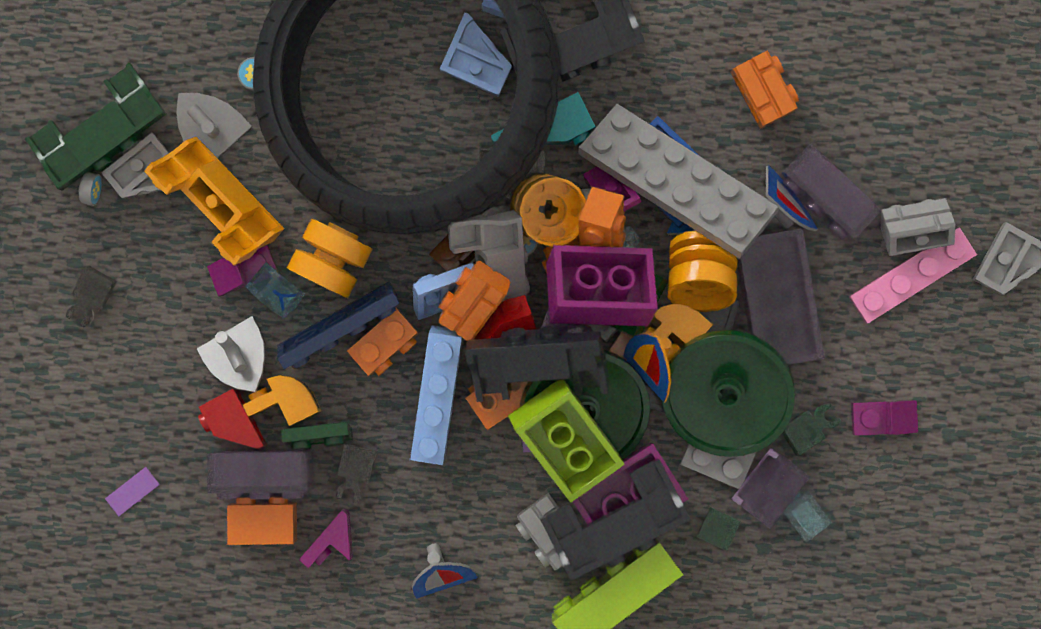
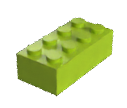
[552,538,683,629]

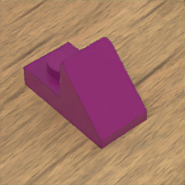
[583,166,641,212]
[207,244,279,297]
[851,400,918,435]
[299,508,353,568]

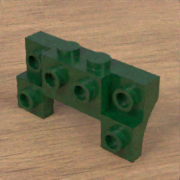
[25,63,167,191]

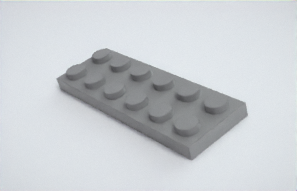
[578,104,779,259]

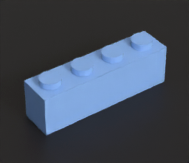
[410,325,463,465]

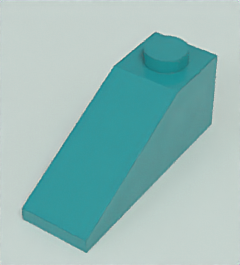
[491,92,596,146]

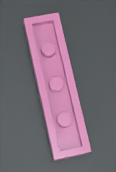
[849,227,977,324]

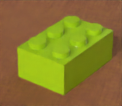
[508,379,625,503]

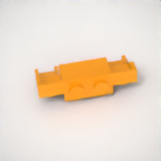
[144,137,285,266]

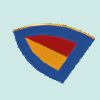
[623,333,680,403]

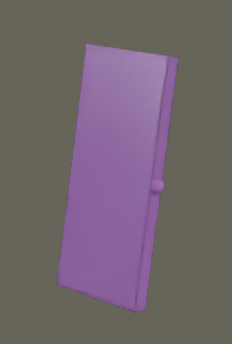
[105,467,160,516]

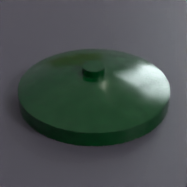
[662,330,795,457]
[520,349,650,460]

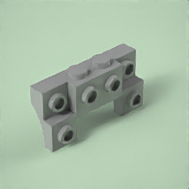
[448,210,530,341]

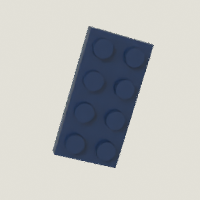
[277,281,400,370]

